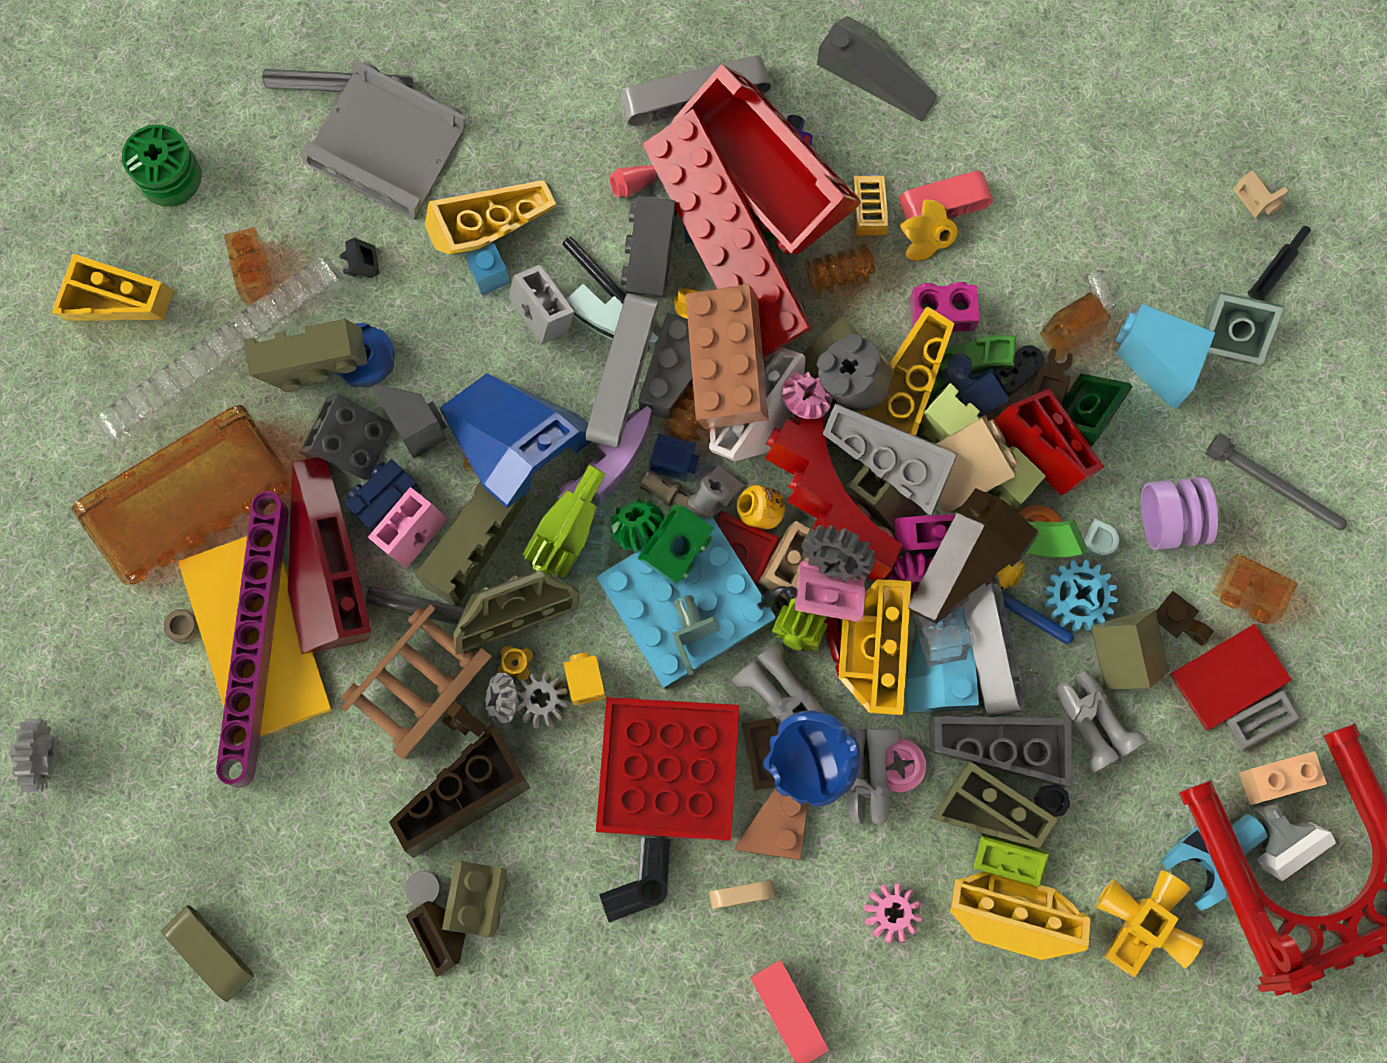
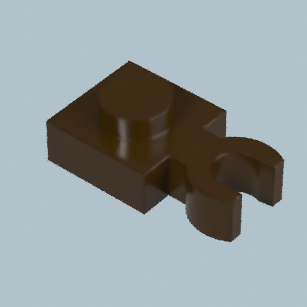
[1030,348,1073,406]

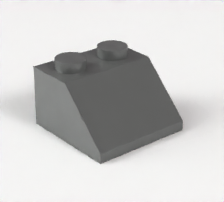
[372,384,447,459]

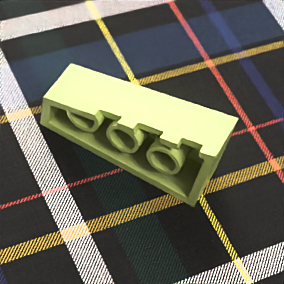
[918,383,1046,511]

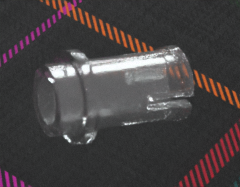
[1085,270,1117,313]

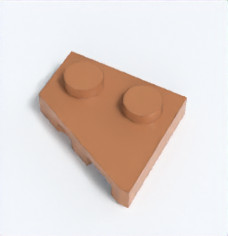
[735,788,808,860]

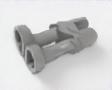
[731,640,825,722]
[1057,671,1149,773]
[847,729,900,824]

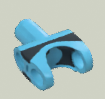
[1161,813,1268,911]

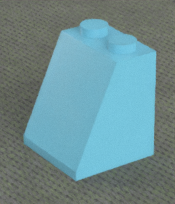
[1115,304,1215,409]

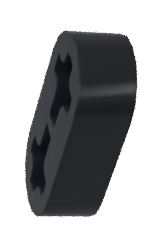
[995,345,1044,396]

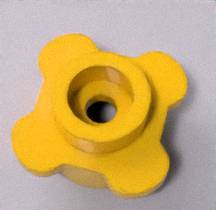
[498,645,533,680]

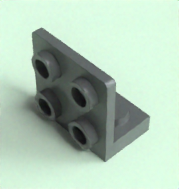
[299,394,393,480]

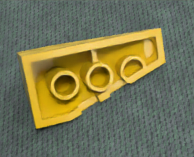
[425,180,556,255]

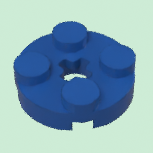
[336,323,395,387]

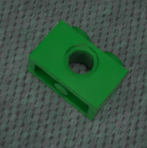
[637,504,714,583]

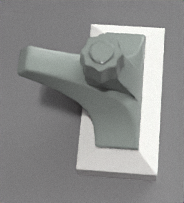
[1255,803,1336,881]

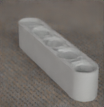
[619,56,771,126]
[586,293,659,448]
[963,573,1025,717]

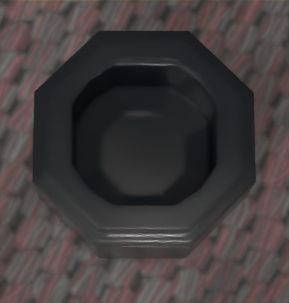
[1034,784,1070,817]

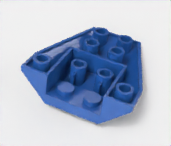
[440,373,591,508]

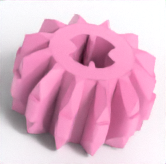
[863,884,922,943]

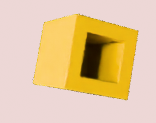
[563,652,606,706]

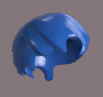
[763,710,862,807]

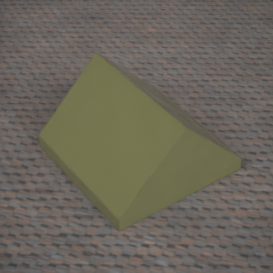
[1090,608,1169,690]

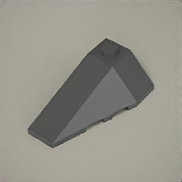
[817,16,937,121]

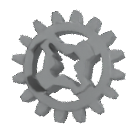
[10,718,58,793]

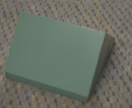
[1204,291,1284,365]

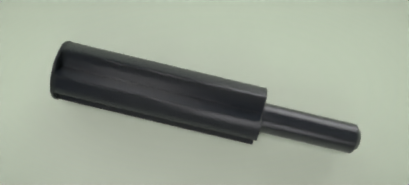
[1247,226,1311,301]

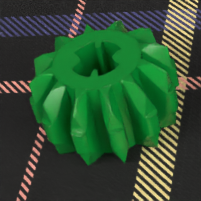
[610,498,664,553]

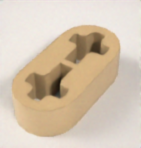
[709,880,776,909]

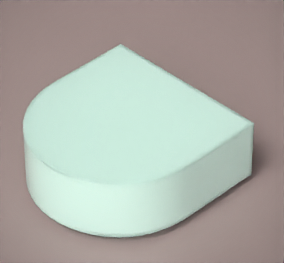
[1084,518,1120,557]

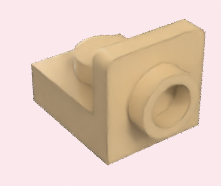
[1233,170,1289,218]

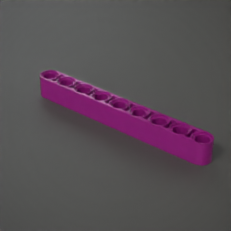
[216,491,289,788]

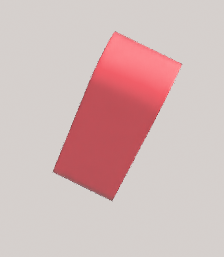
[898,171,993,220]
[750,960,829,1063]

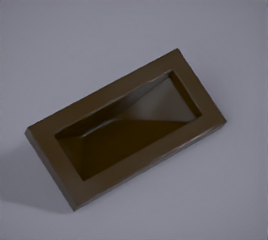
[406,901,466,977]

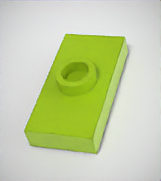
[973,833,1049,887]

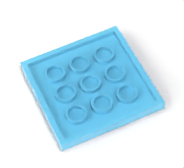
[596,517,776,689]

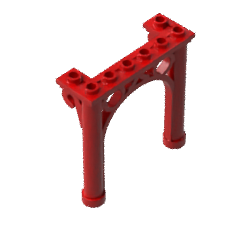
[1179,724,1387,996]

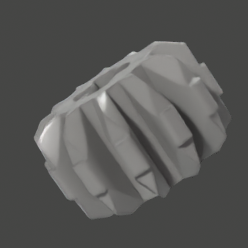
[516,672,570,729]

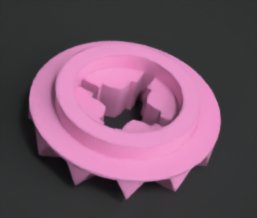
[781,372,833,419]
[886,738,926,792]

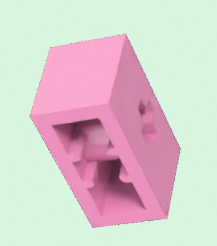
[368,487,448,569]

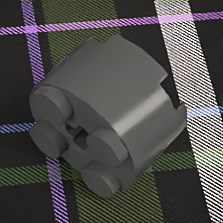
[817,334,894,411]

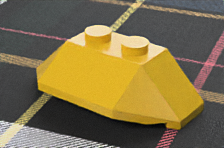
[838,579,911,715]
[950,872,1091,960]

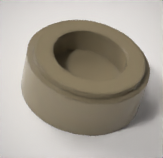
[164,609,199,643]

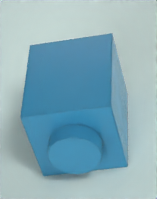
[465,243,510,295]

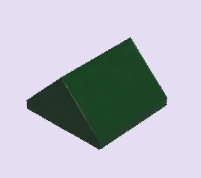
[1062,374,1132,448]

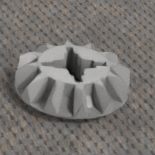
[484,673,518,727]

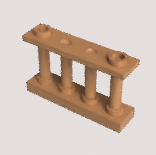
[340,604,492,760]

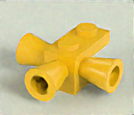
[1095,870,1203,977]

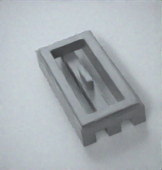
[1224,690,1301,751]

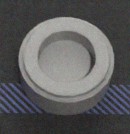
[405,871,441,906]

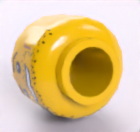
[737,485,786,529]

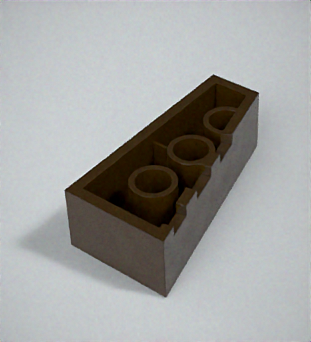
[389,723,531,858]

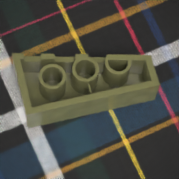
[415,482,527,606]

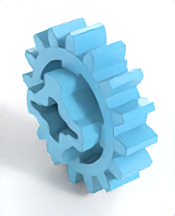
[1044,560,1118,632]

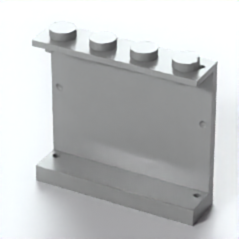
[301,59,466,220]

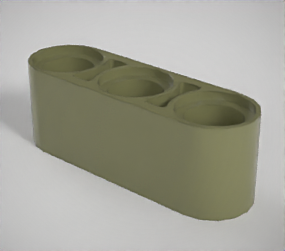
[161,905,254,1002]

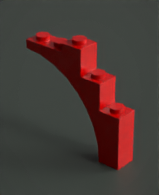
[765,390,903,582]

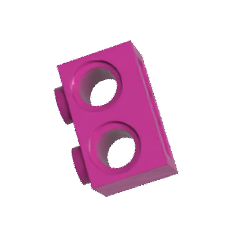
[910,282,980,332]

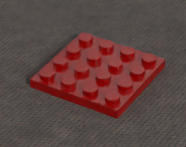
[596,697,740,841]

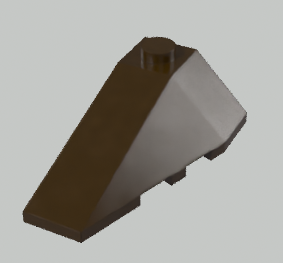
[908,488,1039,624]

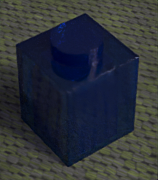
[649,434,700,482]

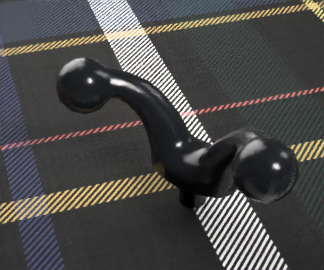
[757,586,798,610]

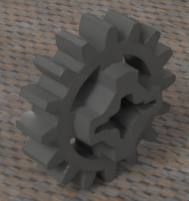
[801,525,876,582]

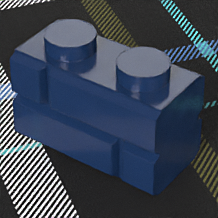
[345,459,422,532]

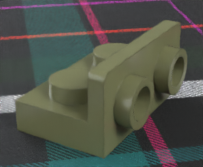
[442,860,507,938]

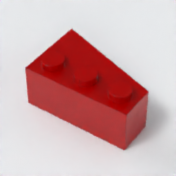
[994,388,1104,496]

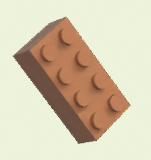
[686,284,769,429]

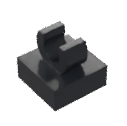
[340,238,379,278]

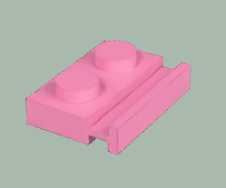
[795,561,865,622]

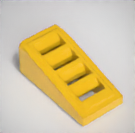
[853,176,888,236]

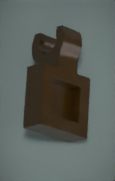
[1156,591,1214,645]
[442,701,487,737]

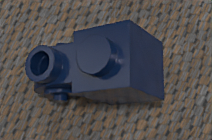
[940,353,1009,418]

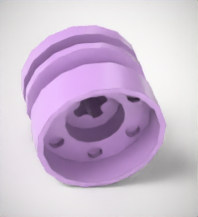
[1141,476,1218,551]

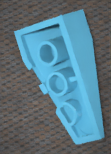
[906,604,979,713]

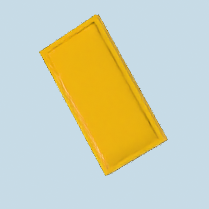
[178,535,333,745]

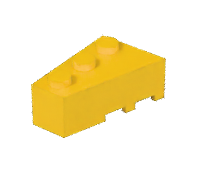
[52,254,174,321]

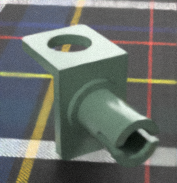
[672,595,720,676]

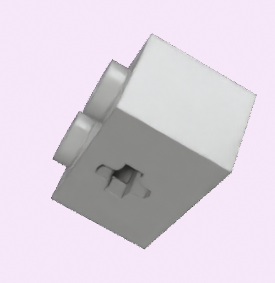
[508,264,575,345]

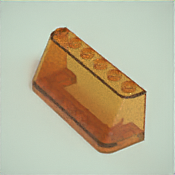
[71,405,292,585]

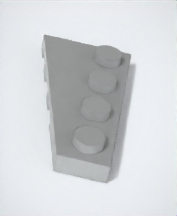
[823,404,958,516]

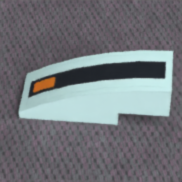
[566,284,659,352]

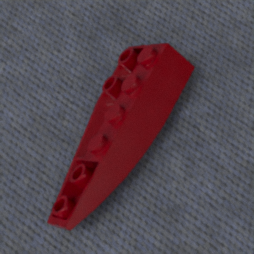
[287,457,371,655]

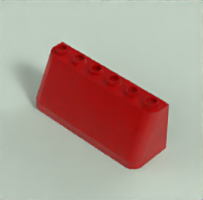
[672,64,861,255]

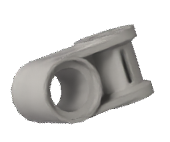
[688,465,746,519]

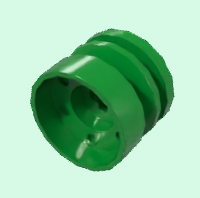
[122,124,202,207]

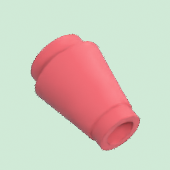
[609,164,657,198]

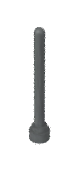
[1205,432,1347,530]

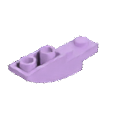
[557,406,652,503]

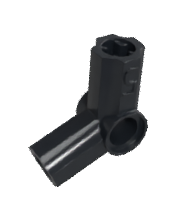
[599,838,670,923]

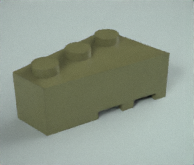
[244,319,367,392]
[930,761,1058,849]

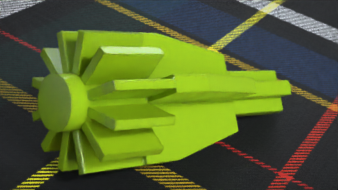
[523,464,606,579]
[772,598,828,652]

